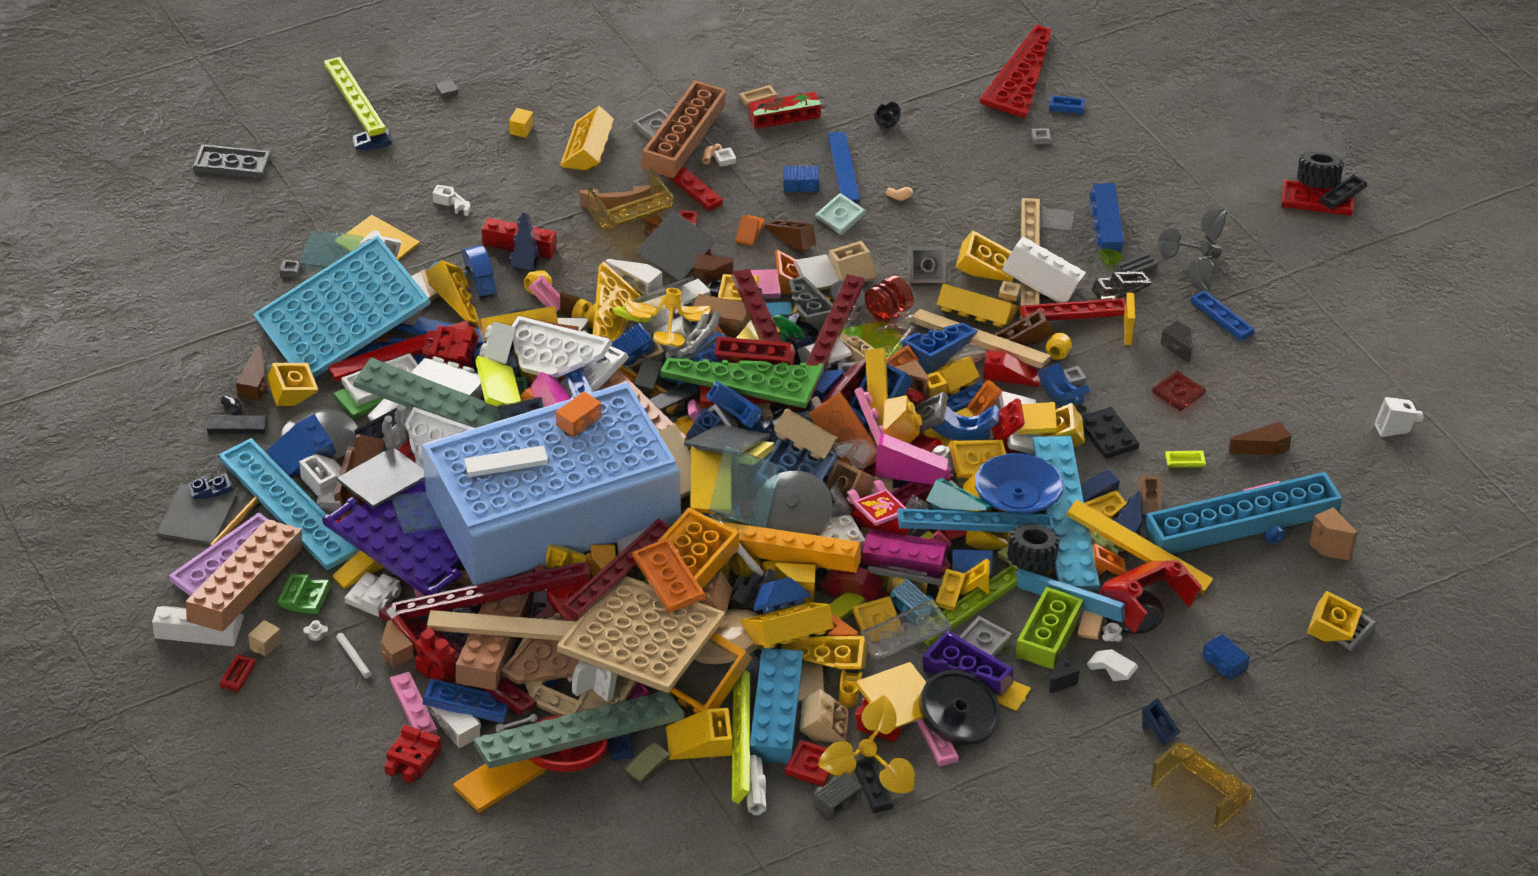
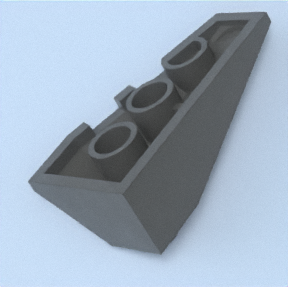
[789,276,833,331]

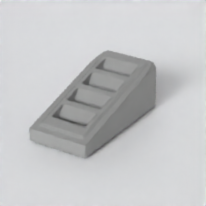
[1336,612,1376,651]

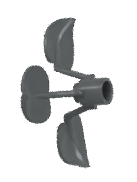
[1158,208,1227,290]

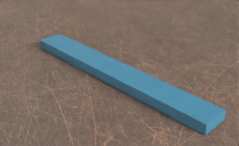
[897,508,1055,532]

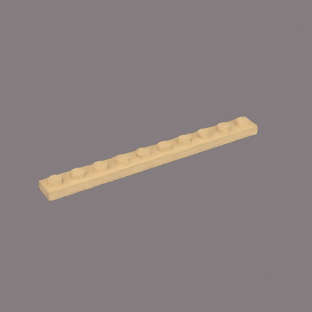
[1020,198,1040,320]

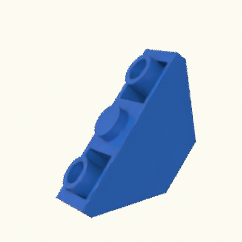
[753,577,810,613]

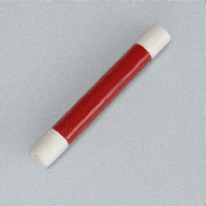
[386,607,418,650]

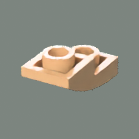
[1077,610,1106,640]

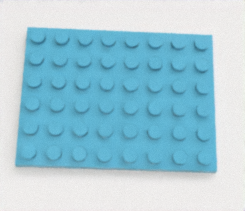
[253,235,431,378]

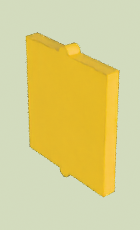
[996,681,1031,711]

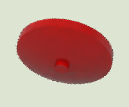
[529,715,607,772]

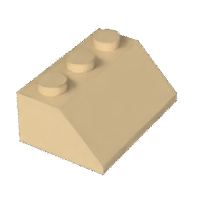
[774,409,838,460]

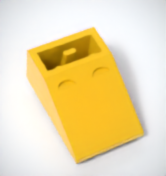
[666,708,732,760]

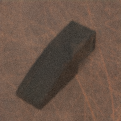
[1091,271,1152,300]

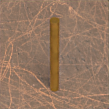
[209,496,260,547]

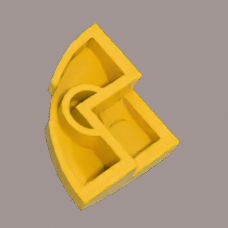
[546,544,587,569]

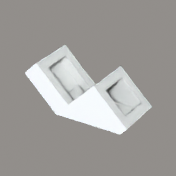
[1087,649,1138,681]

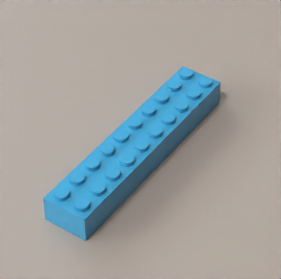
[1145,472,1342,554]

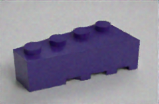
[923,630,1013,696]

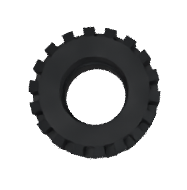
[1297,152,1344,189]
[1007,524,1060,572]

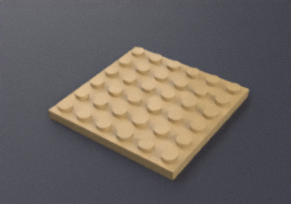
[557,576,725,693]

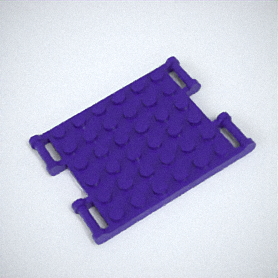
[322,480,462,596]

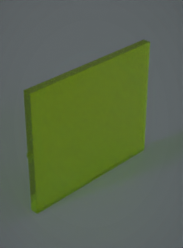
[843,321,905,359]

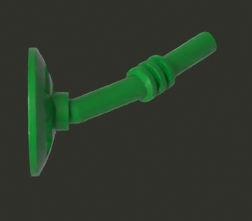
[772,315,805,342]

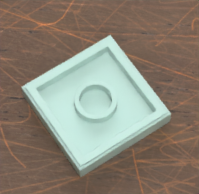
[815,193,866,235]

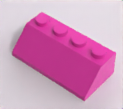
[863,529,949,578]

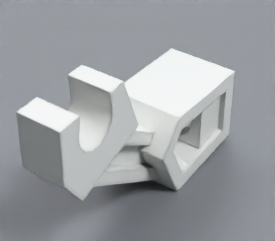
[433,185,471,216]

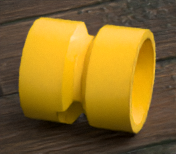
[572,299,595,329]

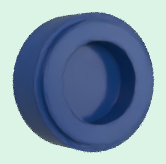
[1265,526,1286,544]

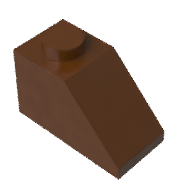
[694,254,734,283]

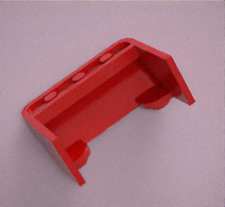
[1100,560,1202,633]

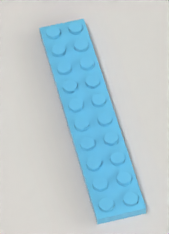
[1032,436,1100,591]
[219,438,359,570]

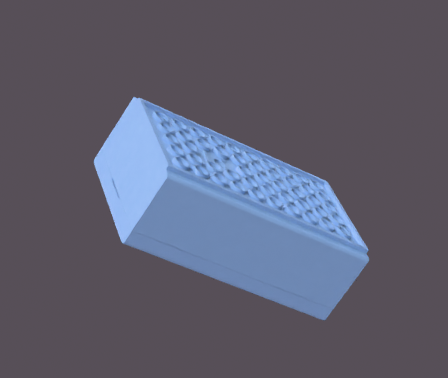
[422,382,681,585]

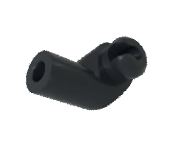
[221,395,242,415]

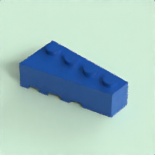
[1089,183,1124,253]

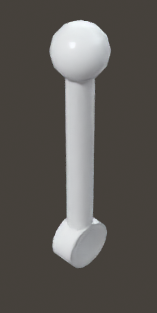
[495,714,537,732]

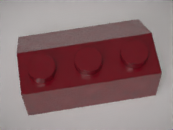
[821,359,866,405]

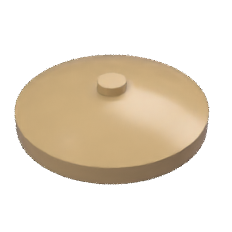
[694,609,760,664]

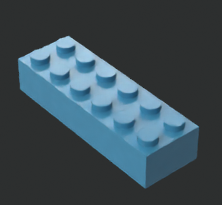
[750,648,803,764]

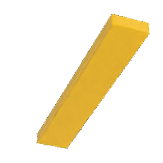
[865,348,888,447]

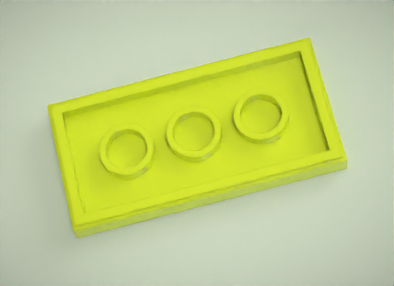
[475,356,521,407]

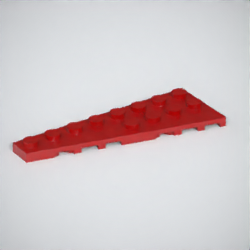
[980,24,1052,119]

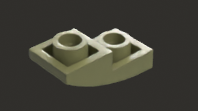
[625,742,671,784]

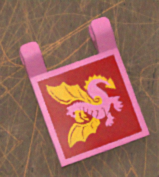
[846,480,907,526]

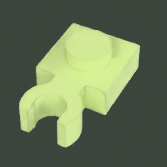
[1090,532,1124,555]

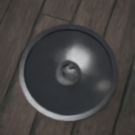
[919,670,1000,745]

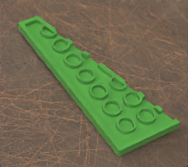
[661,358,824,408]

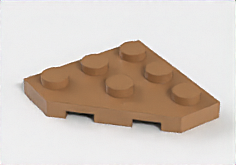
[501,638,580,684]

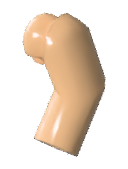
[702,143,722,165]
[886,187,913,201]

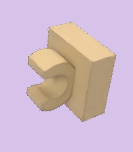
[998,281,1021,303]

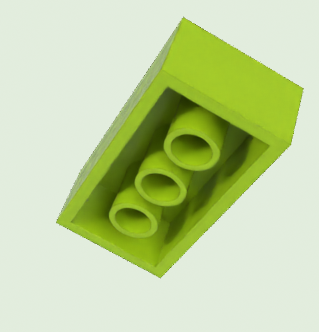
[1015,587,1084,670]

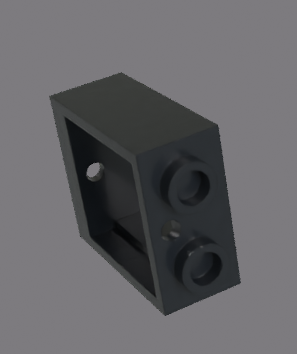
[649,382,699,423]

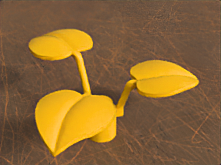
[625,288,711,347]
[818,695,915,793]

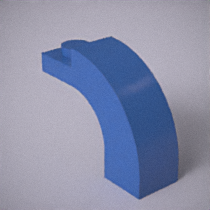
[461,245,497,298]
[1037,363,1090,407]
[706,380,763,428]
[932,405,1000,441]

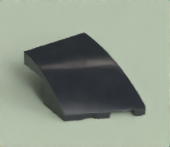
[728,568,776,609]

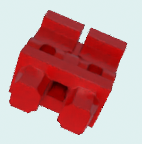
[422,325,479,367]
[415,628,456,683]
[384,724,442,783]

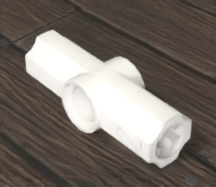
[747,755,766,815]

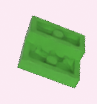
[277,574,331,614]

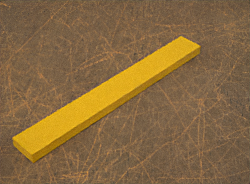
[1066,500,1213,595]

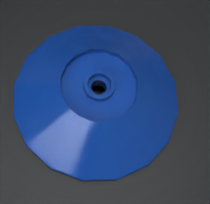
[975,453,1064,514]

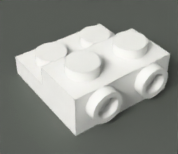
[344,572,401,617]

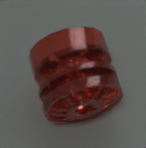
[865,274,914,323]

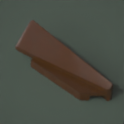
[334,434,385,518]

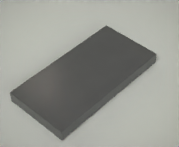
[193,144,271,178]

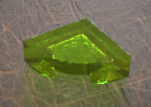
[1098,249,1123,265]

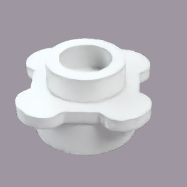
[303,620,328,641]
[1102,623,1122,642]

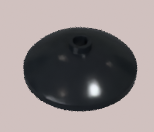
[1106,589,1163,634]

